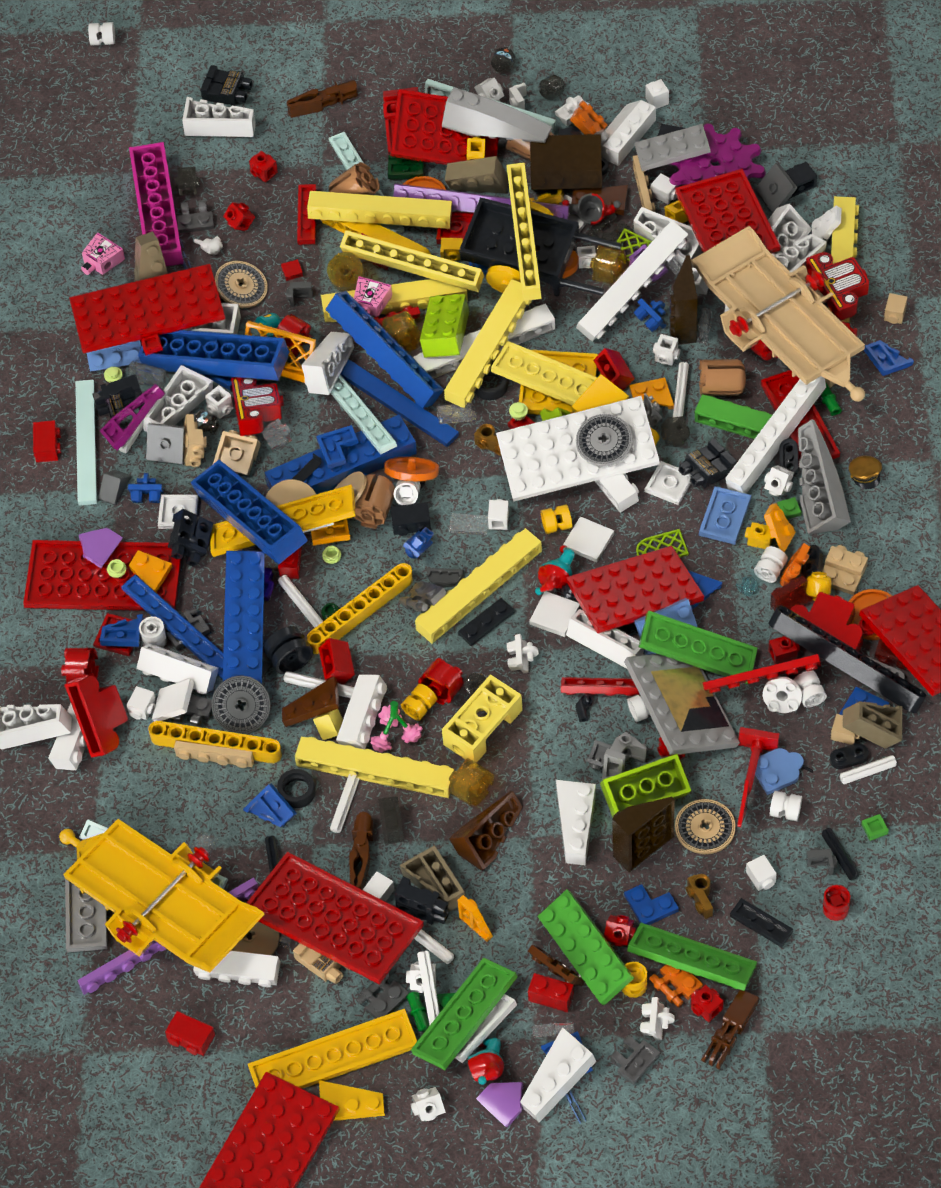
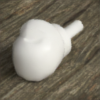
[194,236,223,255]

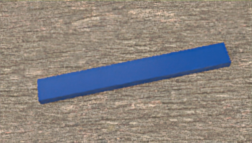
[340,359,459,447]
[121,574,223,680]

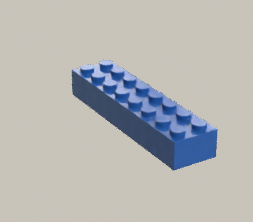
[138,330,290,381]
[264,414,417,494]
[191,459,308,565]
[223,551,265,684]

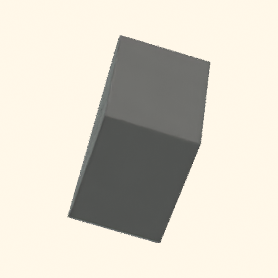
[98,470,132,505]

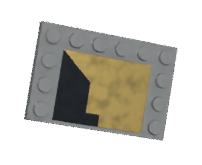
[624,654,740,755]

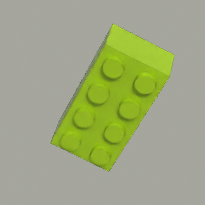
[420,294,469,358]
[600,754,691,818]

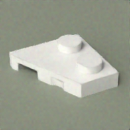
[812,206,842,240]

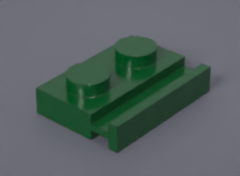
[388,155,424,179]

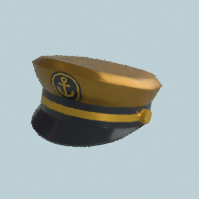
[848,455,882,489]

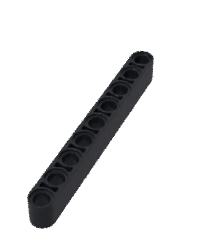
[768,605,926,713]

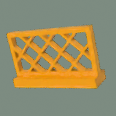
[245,321,316,383]

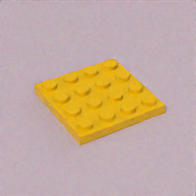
[519,350,598,415]

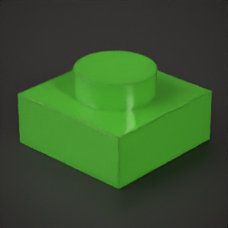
[777,497,801,519]
[861,814,889,841]

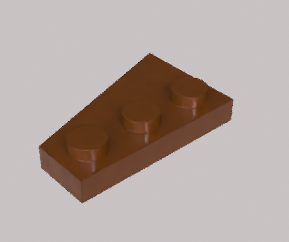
[571,185,628,215]
[282,676,339,727]
[527,945,585,987]

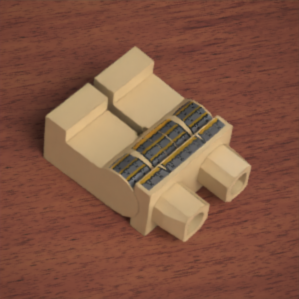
[293,944,350,984]

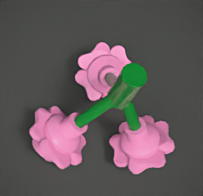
[370,701,423,753]

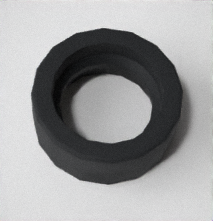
[475,365,508,401]
[277,769,316,808]

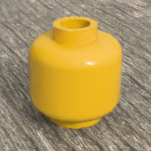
[806,572,832,601]

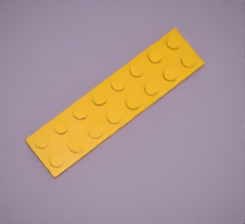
[210,484,355,557]
[248,1009,417,1089]

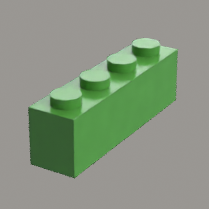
[695,394,772,439]

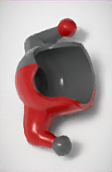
[562,193,621,225]

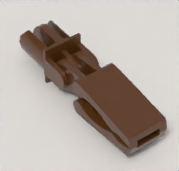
[287,80,358,118]
[349,812,374,890]
[701,990,759,1069]

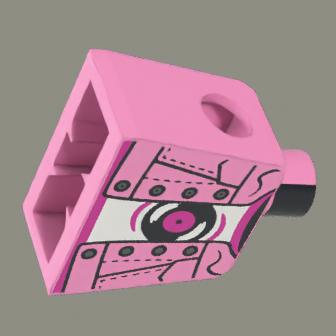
[81,233,125,275]
[354,276,392,317]

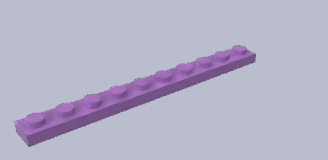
[393,184,570,220]
[77,878,258,995]

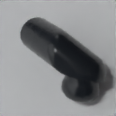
[575,694,594,722]

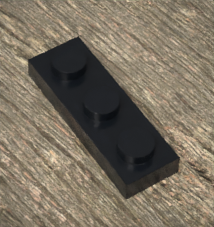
[458,598,514,646]
[730,898,793,948]

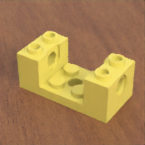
[442,675,523,766]

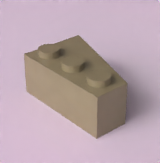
[445,156,508,194]
[134,231,168,282]
[843,701,902,749]
[400,845,466,912]

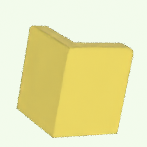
[313,709,343,740]

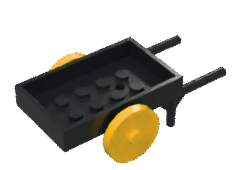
[459,197,622,296]

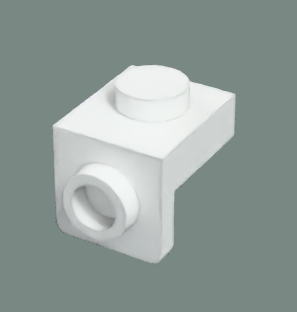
[509,83,527,110]
[577,246,597,269]

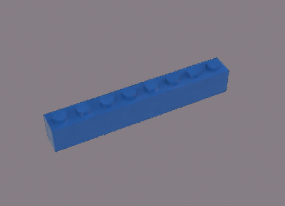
[325,291,444,408]

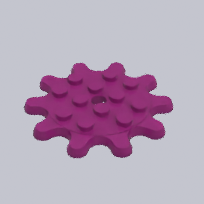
[669,123,766,189]

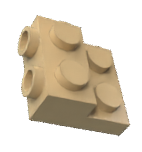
[184,414,207,467]
[213,430,261,476]
[822,545,868,595]

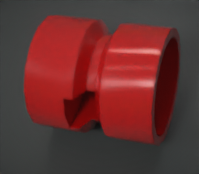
[823,885,851,921]

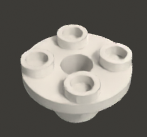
[763,676,802,713]

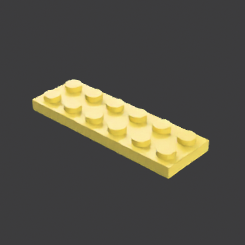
[491,341,597,405]

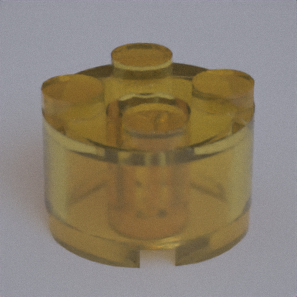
[590,245,627,284]
[327,252,365,292]
[382,311,421,353]
[449,758,494,806]

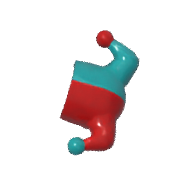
[535,545,575,595]
[468,1038,504,1085]

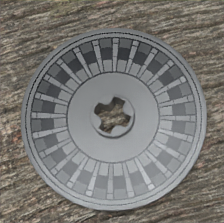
[576,414,633,466]

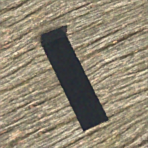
[292,453,322,482]

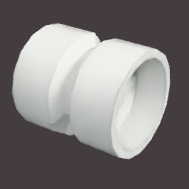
[88,22,115,46]
[394,480,421,505]
[754,546,788,583]
[139,616,167,648]
[794,671,827,708]
[627,695,650,722]
[770,791,802,821]

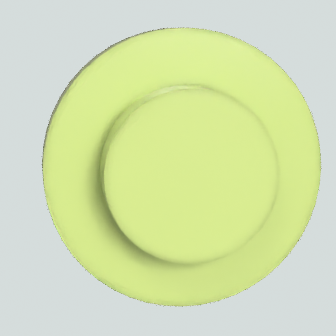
[104,367,122,383]
[509,402,528,420]
[322,546,341,564]
[107,559,127,578]

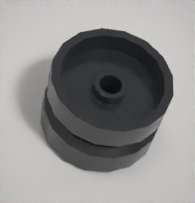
[263,626,313,674]

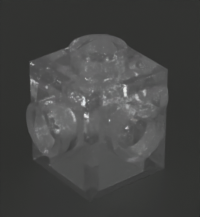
[261,418,292,452]

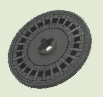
[212,675,271,734]

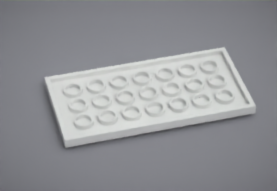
[496,396,660,502]

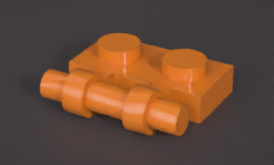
[570,100,608,134]
[780,543,810,586]
[649,965,703,1007]

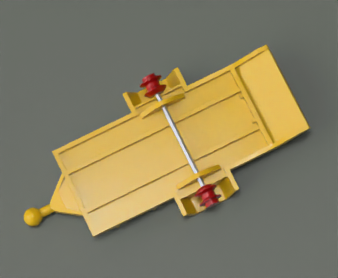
[59,819,265,973]

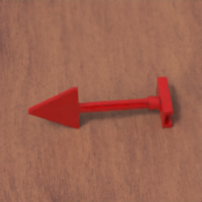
[737,727,780,827]

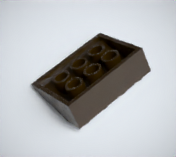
[530,134,602,190]
[669,255,697,345]
[612,796,675,872]

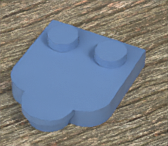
[749,748,804,795]

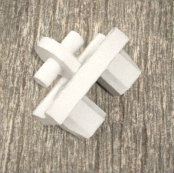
[555,95,589,126]
[507,634,539,673]
[640,997,675,1040]

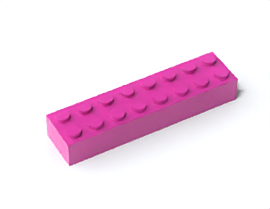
[129,142,184,267]

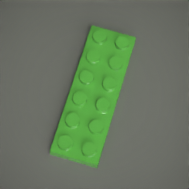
[639,611,757,684]
[537,889,634,1005]
[627,923,757,991]
[411,958,518,1070]

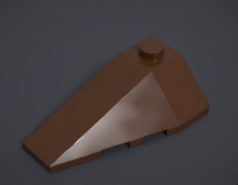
[449,791,523,870]

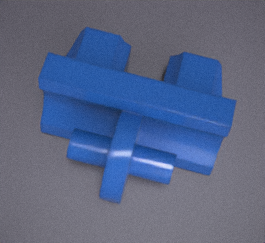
[633,298,667,332]
[128,473,164,503]
[403,527,434,559]

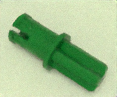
[821,382,842,416]
[406,992,429,1032]

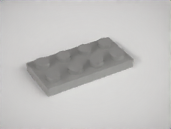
[634,124,711,171]
[65,879,108,953]

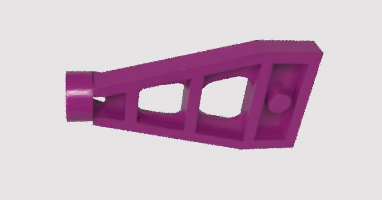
[100,383,166,451]

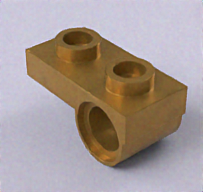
[474,424,502,456]
[685,874,713,919]

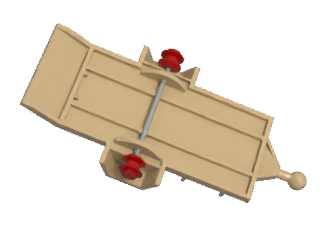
[691,226,865,402]

